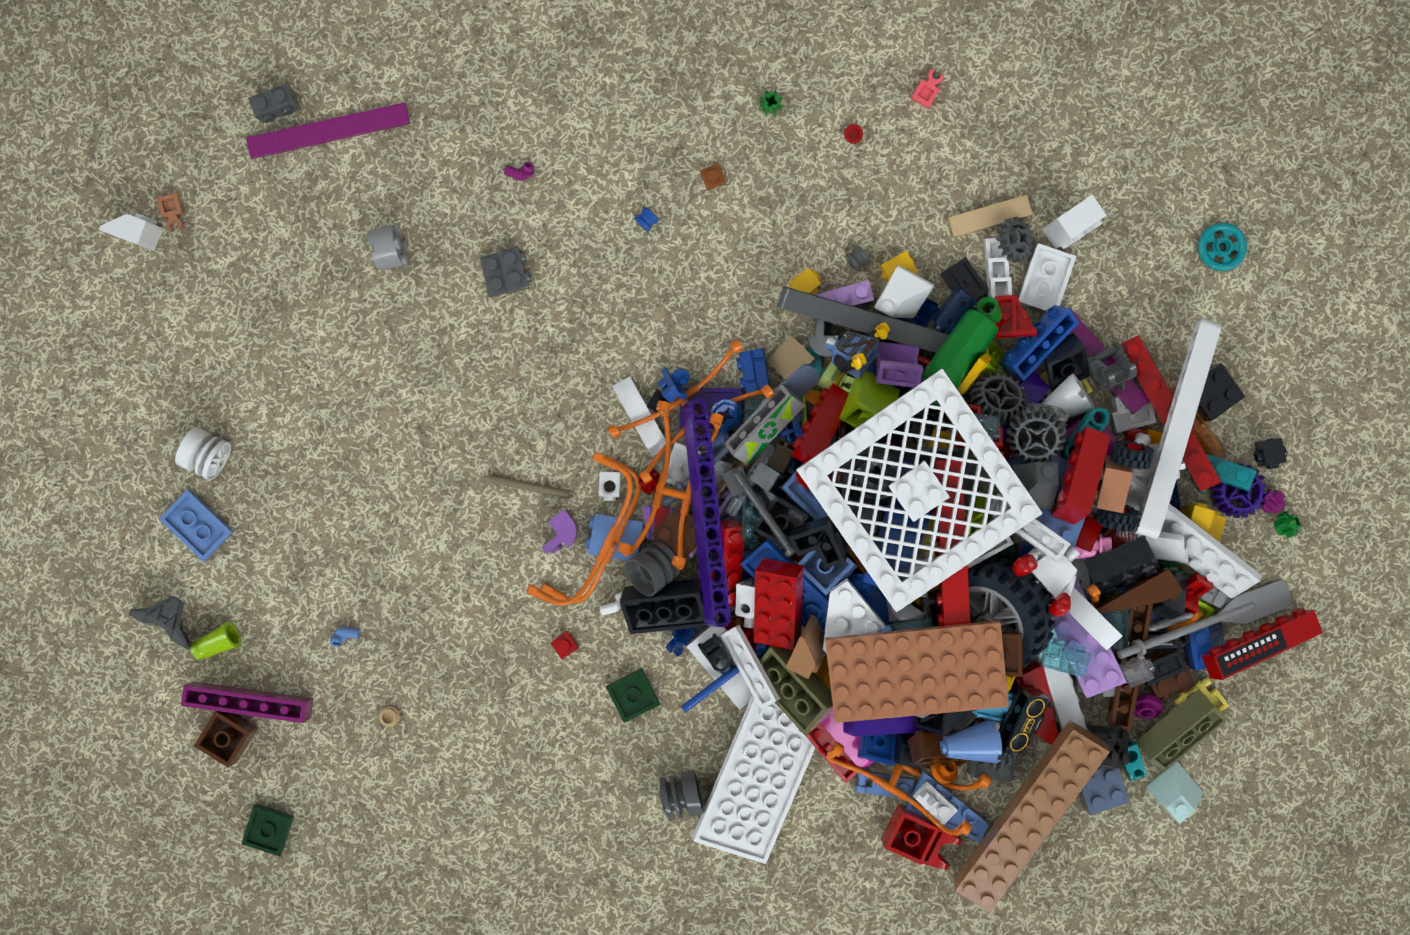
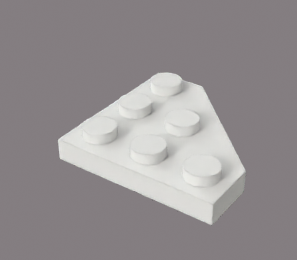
[823,578,886,654]

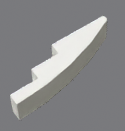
[984,238,1012,312]

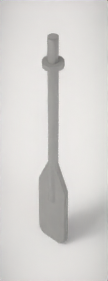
[1117,580,1292,659]

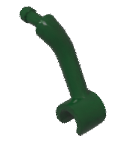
[1157,559,1184,575]

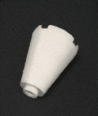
[1042,374,1095,419]

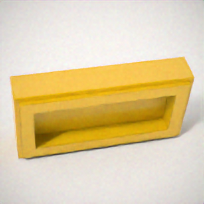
[957,353,992,395]

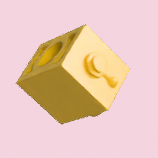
[879,251,918,282]

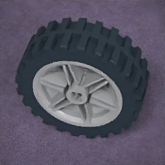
[968,556,1056,668]

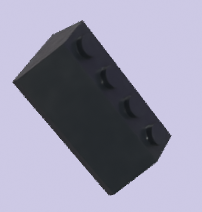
[619,579,709,634]

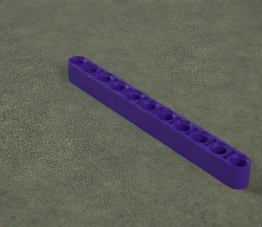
[682,399,730,627]

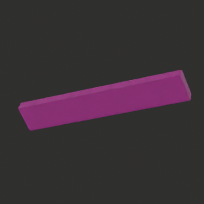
[1068,307,1150,415]

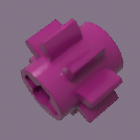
[1260,489,1286,514]

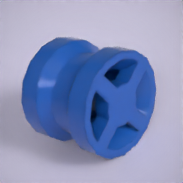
[633,206,659,232]

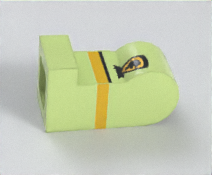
[817,362,855,393]

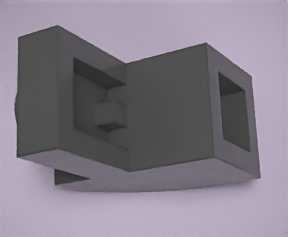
[809,319,842,358]

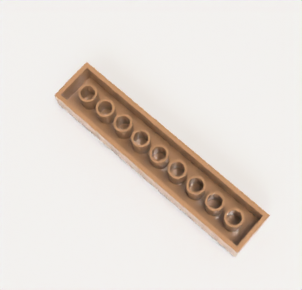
[954,720,1110,912]

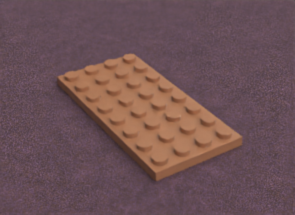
[825,620,1009,723]

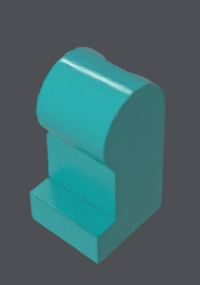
[1123,738,1147,782]

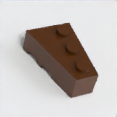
[908,729,969,766]

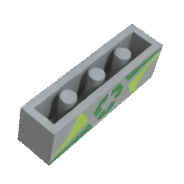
[724,383,805,465]

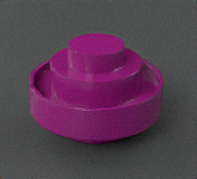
[1134,693,1163,719]

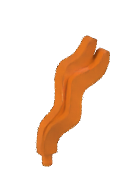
[1165,611,1203,631]

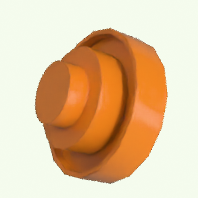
[930,762,958,784]

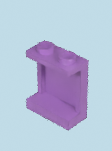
[875,342,923,387]

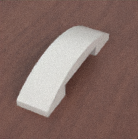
[612,376,666,457]
[1069,586,1123,650]

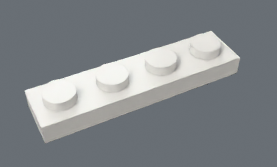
[988,493,1071,562]
[720,625,780,709]

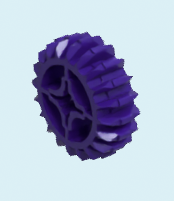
[1209,463,1268,518]

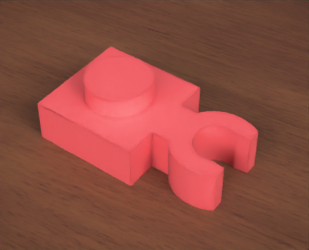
[911,69,944,109]

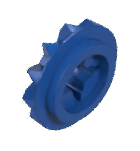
[709,399,741,431]

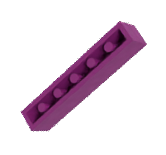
[181,681,313,723]

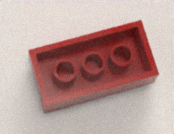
[754,558,804,650]

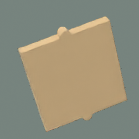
[767,335,815,380]

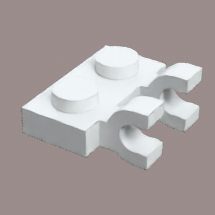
[1110,390,1157,433]

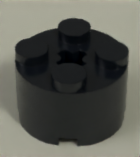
[1089,725,1130,769]

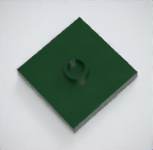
[606,667,661,723]
[241,804,294,857]

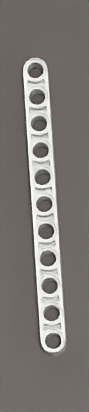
[1134,318,1222,540]

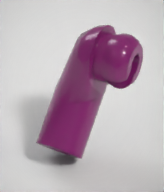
[504,162,535,181]

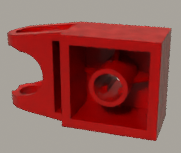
[881,803,962,870]

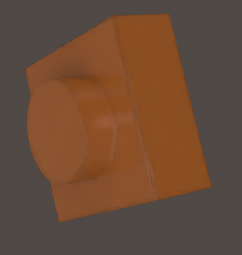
[700,163,726,191]

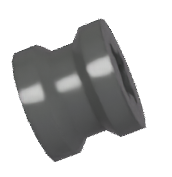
[844,245,870,271]

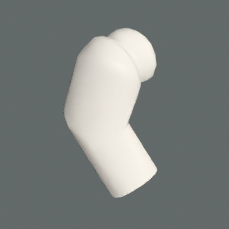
[600,592,622,616]

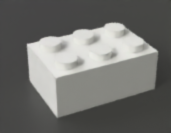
[1042,195,1107,249]

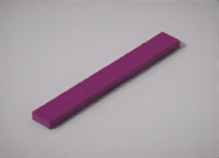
[246,102,411,159]

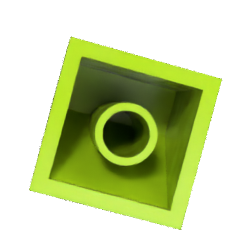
[839,371,900,428]

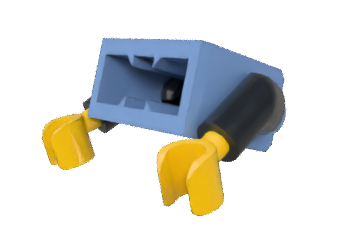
[825,322,890,379]

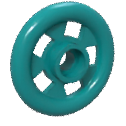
[1198,222,1247,271]

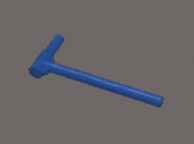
[681,643,771,713]

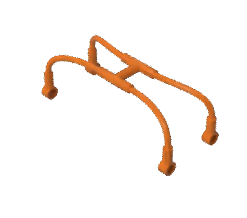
[607,339,775,484]
[617,401,723,570]
[526,451,641,606]
[827,742,992,836]

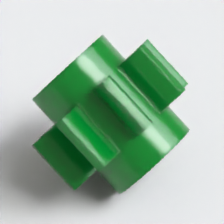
[759,90,783,117]
[1274,511,1302,538]

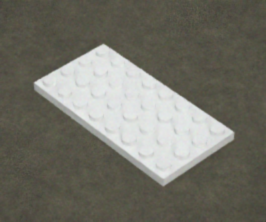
[692,694,815,864]

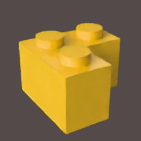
[1179,503,1226,541]

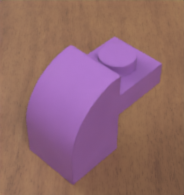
[542,509,578,554]

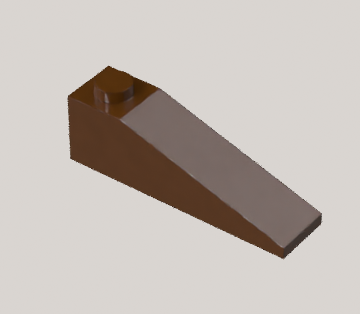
[1095,567,1183,614]

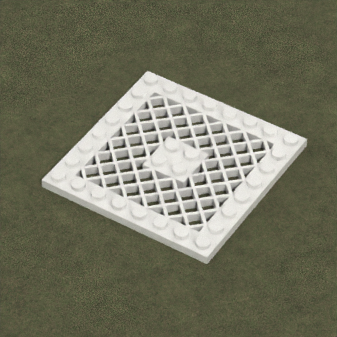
[796,369,1043,612]

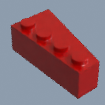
[1050,427,1111,525]

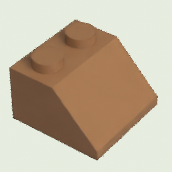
[785,615,826,679]

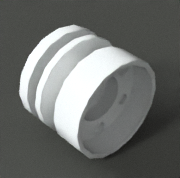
[175,427,231,481]

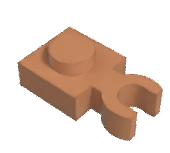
[157,193,185,232]

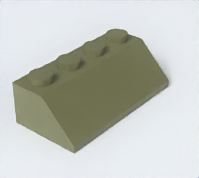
[760,646,833,736]
[1135,689,1228,771]

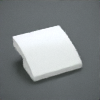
[1138,532,1188,563]

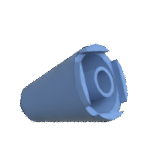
[940,720,1002,763]

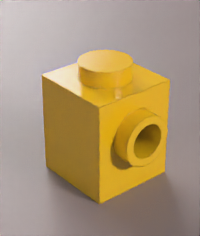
[788,268,821,295]

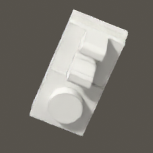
[912,781,958,825]

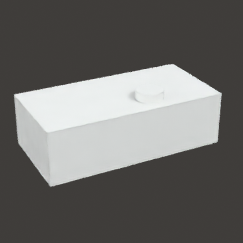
[687,618,752,710]

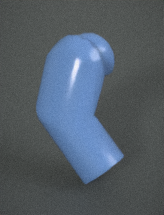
[330,627,360,647]

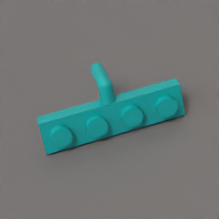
[1182,454,1257,494]

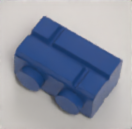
[736,348,771,393]

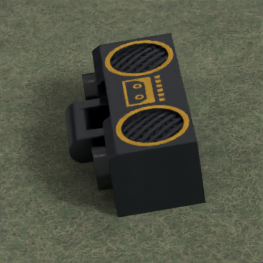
[999,685,1050,754]

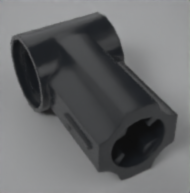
[1147,628,1190,652]

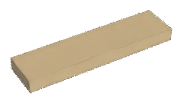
[948,195,1033,238]

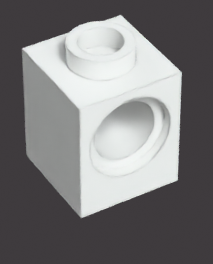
[599,472,621,501]

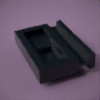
[940,257,989,299]

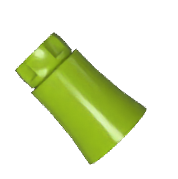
[190,621,241,660]

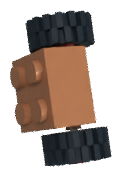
[1094,440,1154,532]

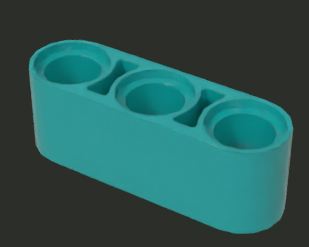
[1060,408,1110,460]

